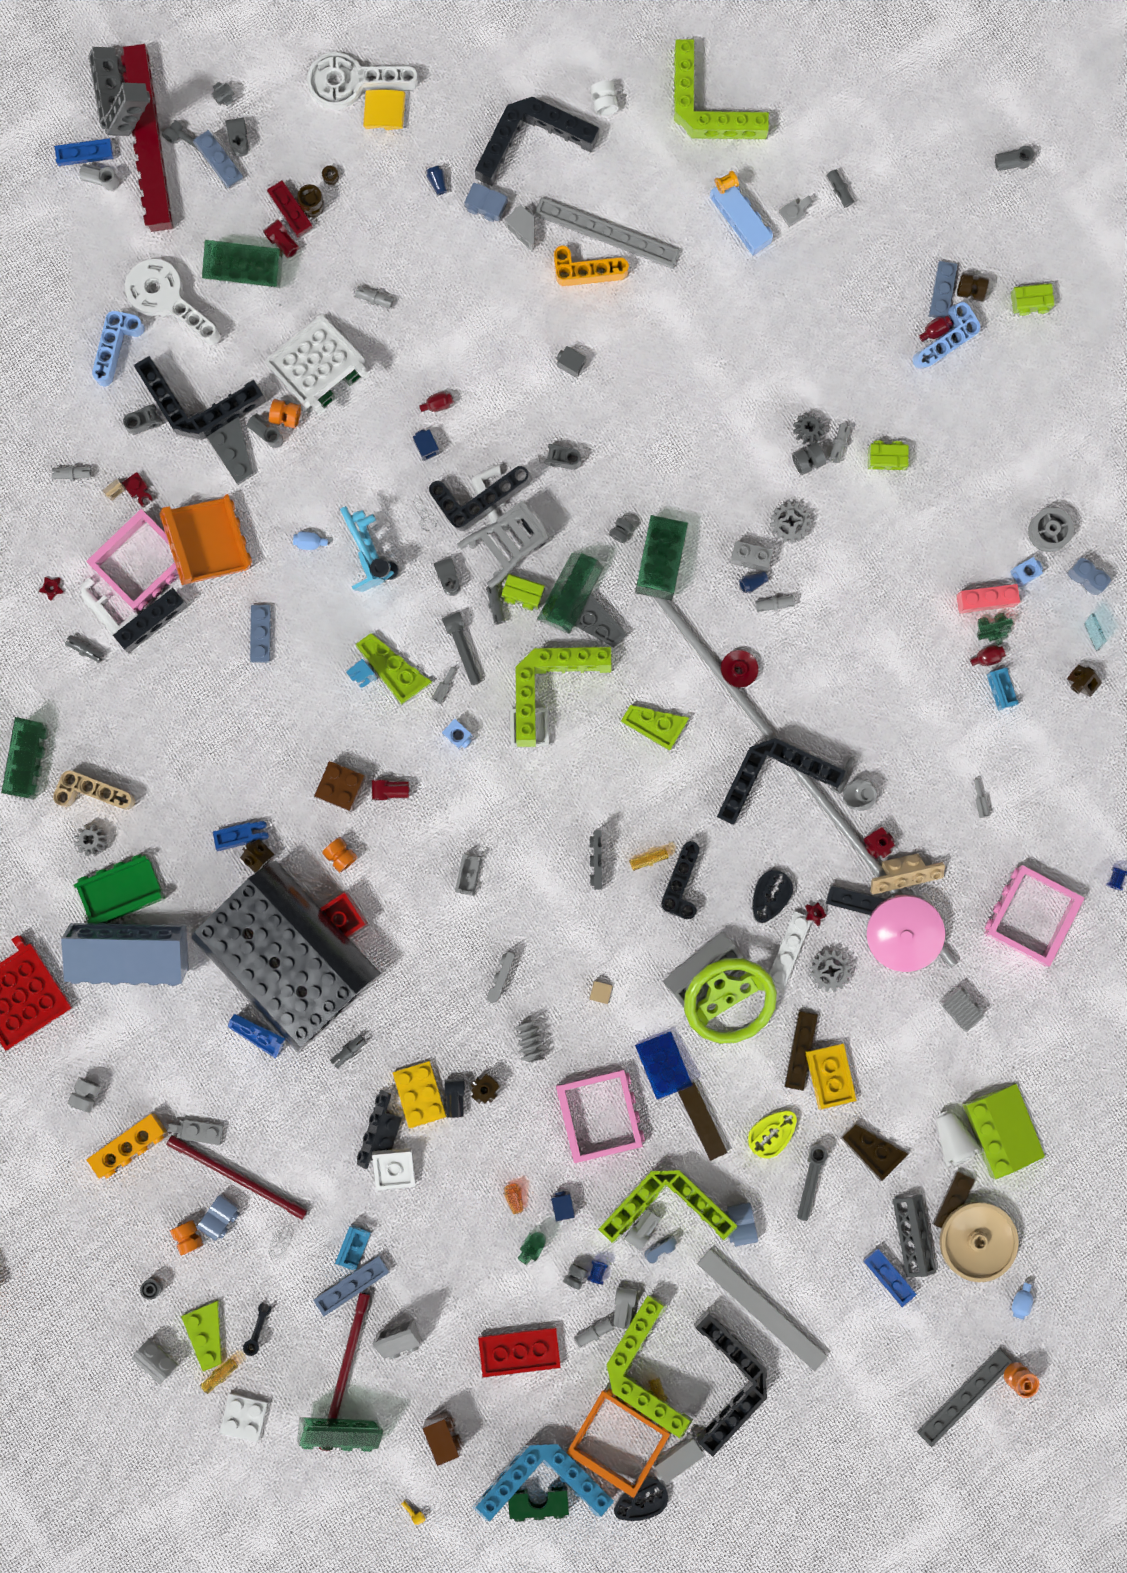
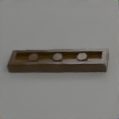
[784,1011,818,1091]
[677,1082,728,1161]

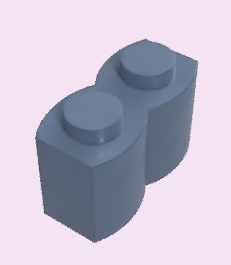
[464,183,508,222]
[1067,558,1111,595]
[196,1193,240,1241]
[724,1202,758,1247]

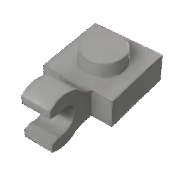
[779,195,813,227]

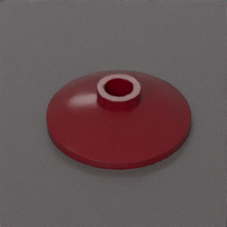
[720,650,759,688]

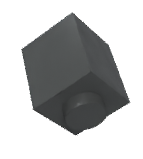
[556,346,586,378]

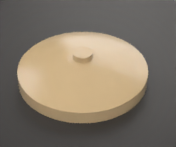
[940,1202,1019,1282]

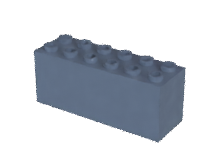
[61,923,189,986]

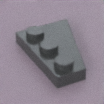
[207,417,254,485]
[562,592,628,648]
[589,830,602,890]

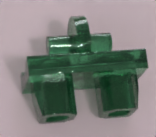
[977,613,1013,645]
[518,1231,546,1265]

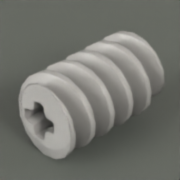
[514,1020,545,1062]

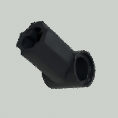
[444,1078,465,1118]

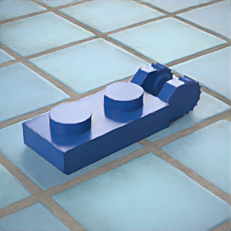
[213,821,269,852]

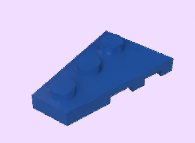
[228,1014,285,1059]

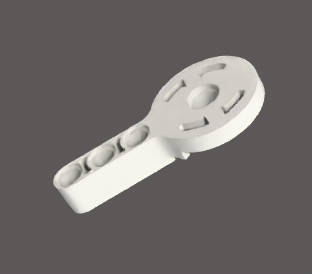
[307,52,418,110]
[125,259,220,345]

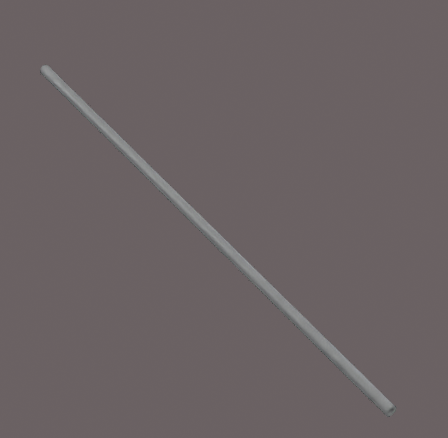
[651,589,958,968]

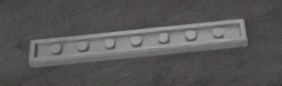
[534,197,680,269]
[697,1249,827,1372]

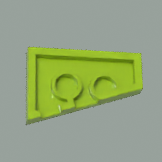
[621,705,689,751]
[181,1300,222,1372]

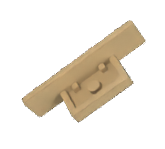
[871,853,945,895]

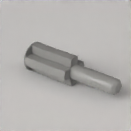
[431,667,456,704]
[830,757,855,794]
[974,779,991,818]

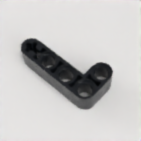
[660,841,700,920]

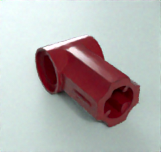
[263,219,299,259]
[372,780,410,801]

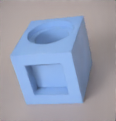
[1010,557,1043,588]
[442,719,472,750]

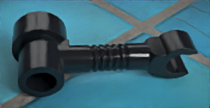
[243,1302,272,1356]

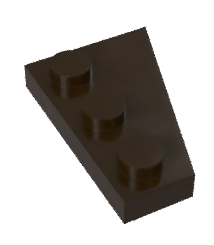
[840,1124,909,1181]

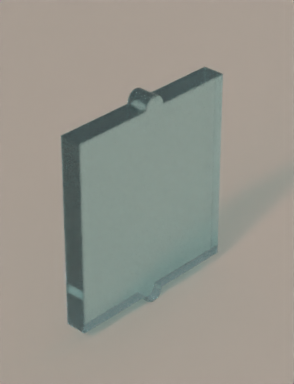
[1084,613,1107,652]

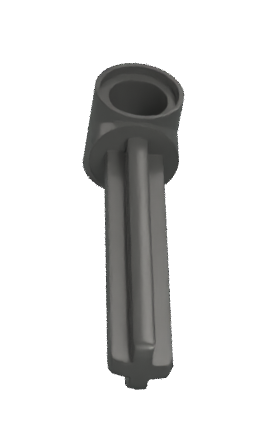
[442,611,481,686]
[797,1144,828,1221]

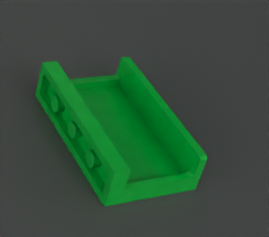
[73,854,165,924]

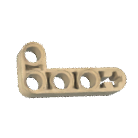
[53,770,135,810]

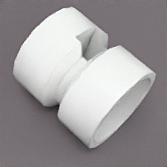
[590,81,619,116]

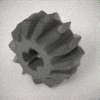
[793,412,825,445]

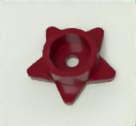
[39,577,64,601]
[805,902,827,926]

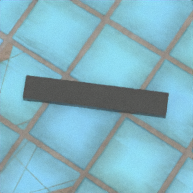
[917,1348,1014,1448]

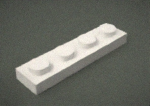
[769,911,811,990]

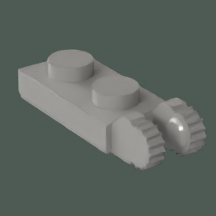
[487,951,515,1004]

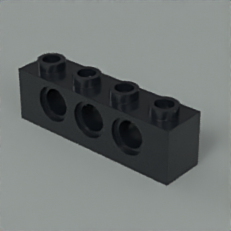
[113,588,188,653]

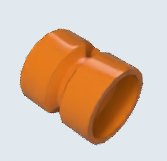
[269,399,301,429]
[322,837,358,873]
[170,1220,204,1256]
[1004,1362,1040,1398]

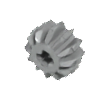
[74,824,107,856]

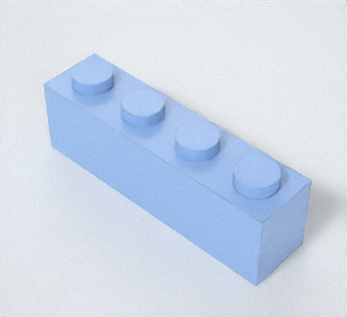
[710,186,773,256]

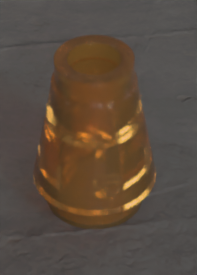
[503,1183,524,1214]

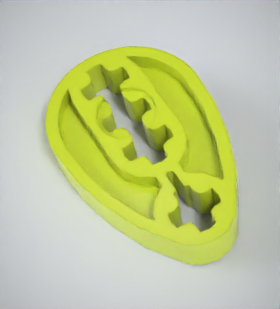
[748,1110,797,1159]

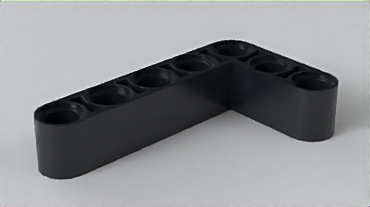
[429,466,532,531]

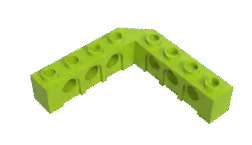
[674,39,769,139]
[515,647,611,747]
[598,1170,738,1243]
[606,1295,693,1438]

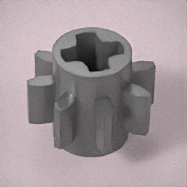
[211,82,235,106]

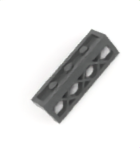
[892,1194,936,1277]

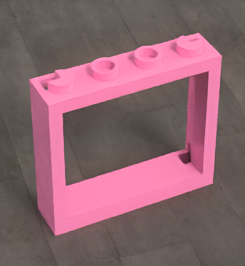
[86,509,178,613]
[984,865,1085,967]
[556,1069,645,1163]

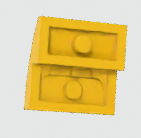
[363,90,406,131]

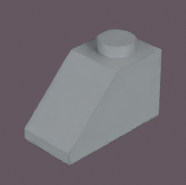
[505,204,534,252]

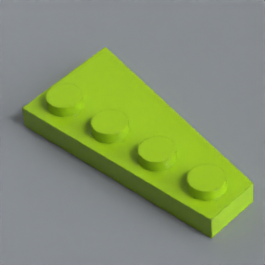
[355,633,432,706]

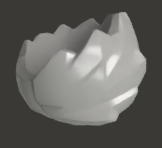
[842,778,877,811]

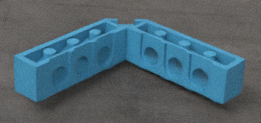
[472,1444,614,1522]

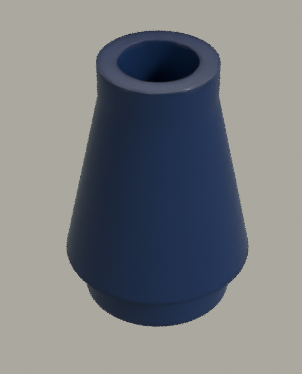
[426,165,447,196]
[739,571,769,593]

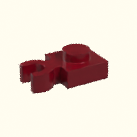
[121,472,154,508]

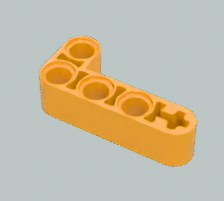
[554,245,629,286]

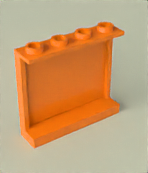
[159,494,252,585]

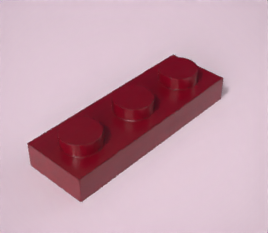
[267,180,313,238]

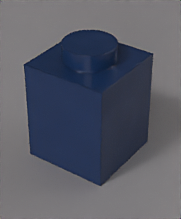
[413,429,440,461]
[551,1190,575,1222]

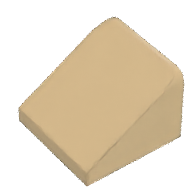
[103,479,125,501]
[589,981,612,1004]

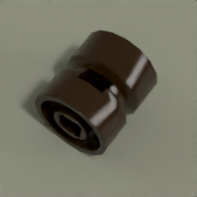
[297,184,325,218]
[957,272,989,302]

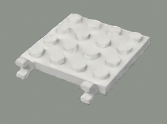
[264,314,369,416]

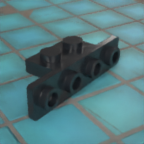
[357,1090,402,1169]

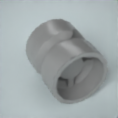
[67,1077,102,1113]

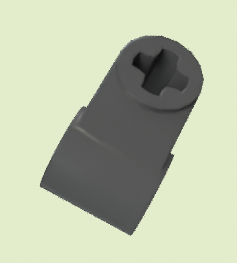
[225,117,249,157]
[123,405,162,435]
[544,444,582,470]
[433,557,460,596]

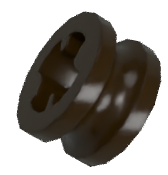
[322,165,339,185]

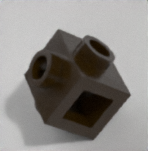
[1067,664,1102,697]
[240,838,275,873]
[471,1073,501,1104]

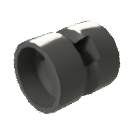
[792,442,826,475]

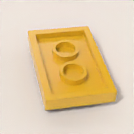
[806,1044,857,1110]
[392,1061,446,1129]

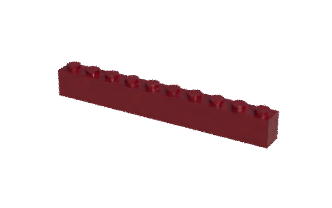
[121,44,173,232]

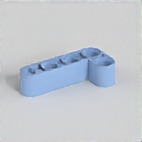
[912,302,980,369]
[92,311,144,387]

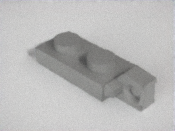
[167,1119,224,1145]

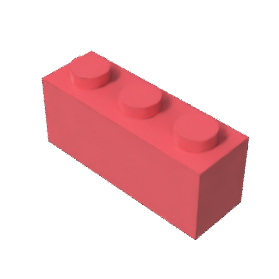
[956,584,1020,614]

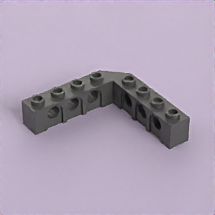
[88,47,150,136]

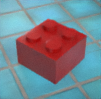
[320,892,368,938]

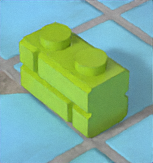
[1011,283,1054,316]
[868,440,909,471]
[501,574,545,611]

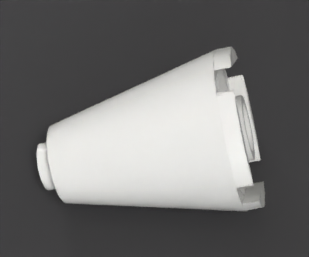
[936,1111,983,1168]

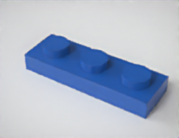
[54,138,114,166]
[863,1248,917,1307]

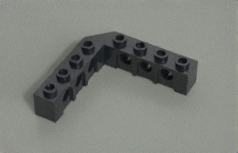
[475,97,600,186]
[133,355,266,440]
[717,738,846,825]
[694,1310,767,1457]

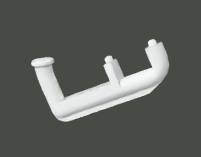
[471,464,512,531]
[81,577,138,634]

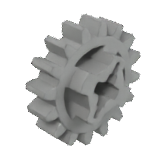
[770,502,811,544]
[809,950,852,992]

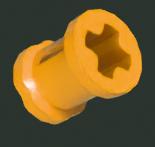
[715,170,739,194]

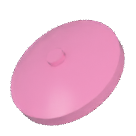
[866,895,945,972]

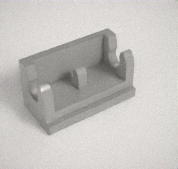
[455,854,482,896]

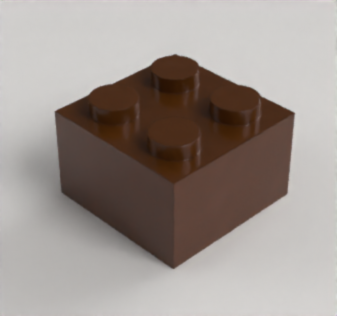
[314,761,367,813]
[422,1411,463,1466]

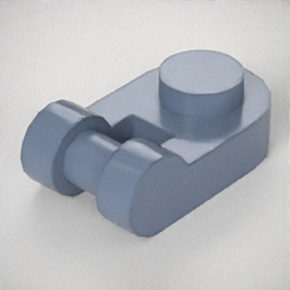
[644,1235,677,1263]

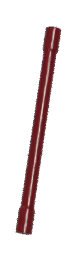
[166,1135,308,1220]
[319,1292,371,1451]

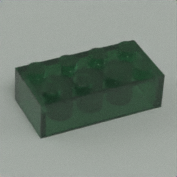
[202,240,284,289]
[635,515,688,601]

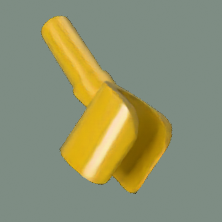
[401,1501,426,1525]

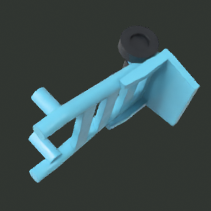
[340,506,400,592]

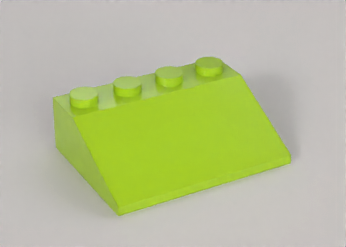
[962,1084,1045,1180]

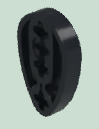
[752,870,793,923]
[614,1476,668,1521]

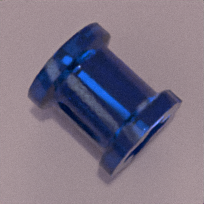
[1106,867,1127,891]
[587,1260,609,1285]

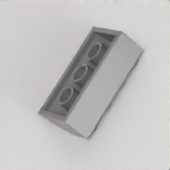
[663,932,743,1008]

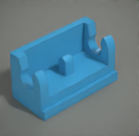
[346,659,377,688]
[986,667,1019,711]
[335,1224,371,1270]

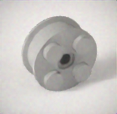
[1028,507,1074,552]

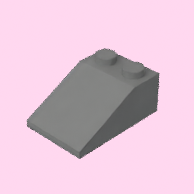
[372,1319,422,1360]

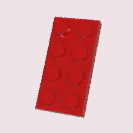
[478,1327,561,1378]

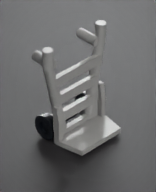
[457,500,550,589]

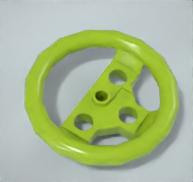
[684,958,777,1044]

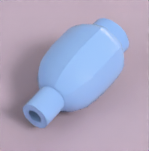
[293,531,328,550]
[1011,1282,1033,1320]

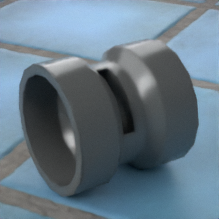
[609,517,634,544]
[563,1263,589,1290]
[140,1277,163,1300]

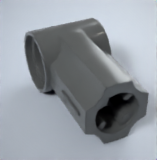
[995,146,1034,171]
[246,413,284,448]

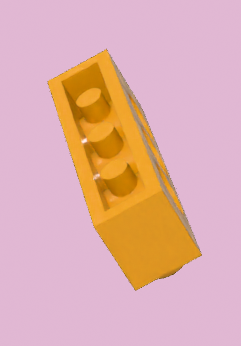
[86,1113,167,1179]

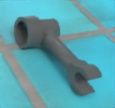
[162,120,201,153]

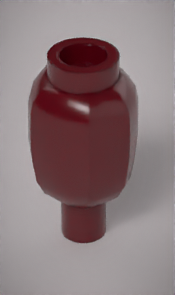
[919,316,953,342]
[419,391,454,412]
[970,645,1006,666]

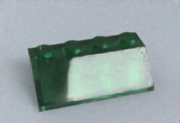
[537,553,604,634]
[1,717,49,800]
[297,1417,383,1452]

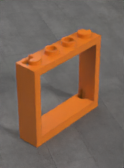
[566,1388,671,1498]

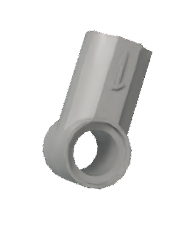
[79,163,120,191]
[624,1209,661,1251]
[613,1287,637,1329]

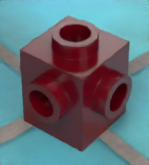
[863,827,895,858]

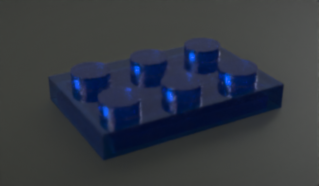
[635,1031,693,1100]

